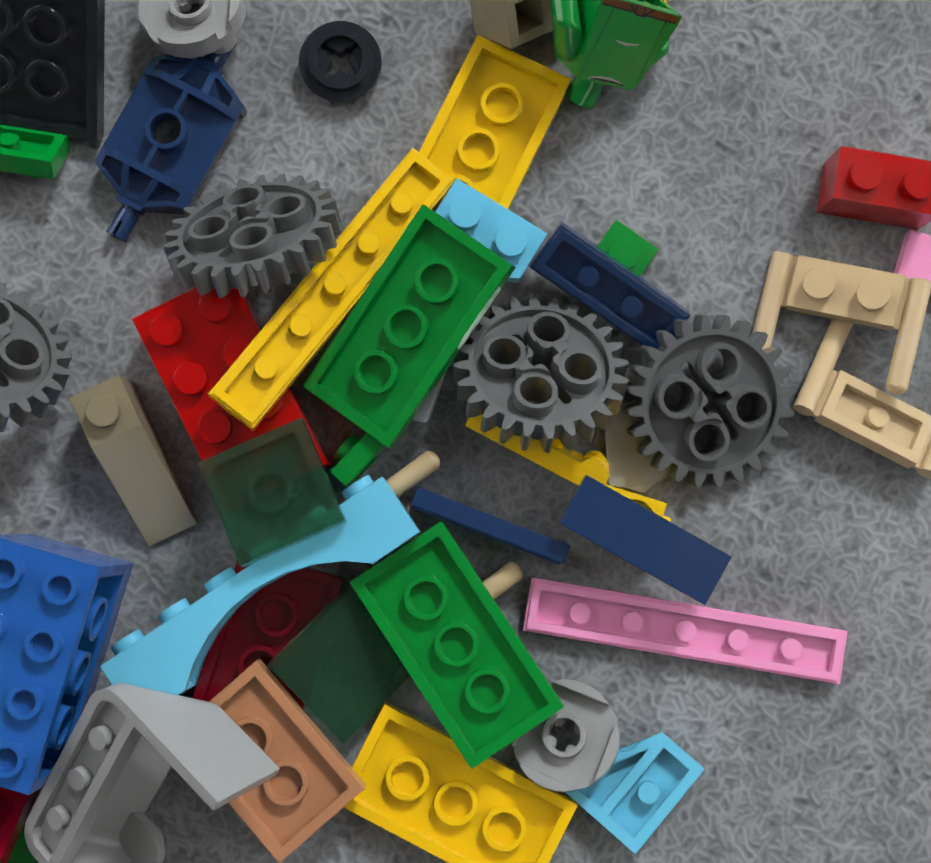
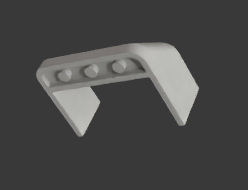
[24,683,280,863]

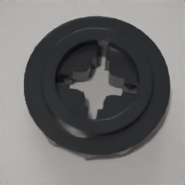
[299,21,382,105]

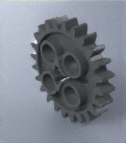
[163,174,342,298]
[0,282,72,432]
[452,294,629,453]
[622,314,796,488]

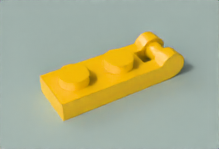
[465,414,609,486]

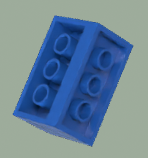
[0,534,133,795]

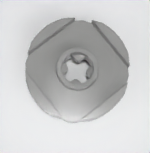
[138,0,246,58]
[511,679,620,792]

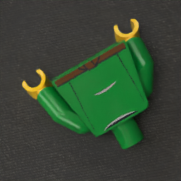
[550,0,682,109]

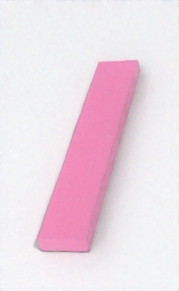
[522,577,848,684]

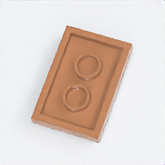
[209,659,366,863]

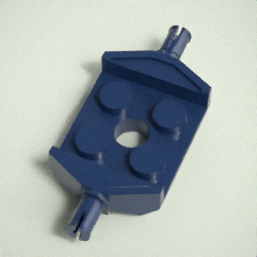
[94,43,247,243]

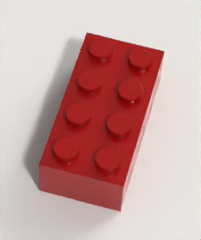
[132,287,332,514]

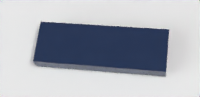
[530,221,691,349]
[558,475,731,605]
[411,487,570,565]

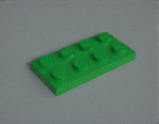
[302,204,516,448]
[349,521,564,769]

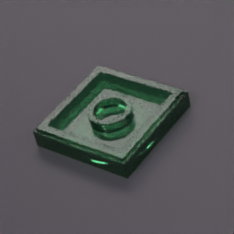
[198,418,347,567]
[267,587,410,743]

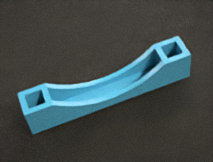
[100,475,421,695]

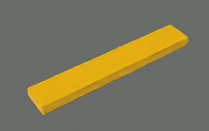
[208,148,455,431]

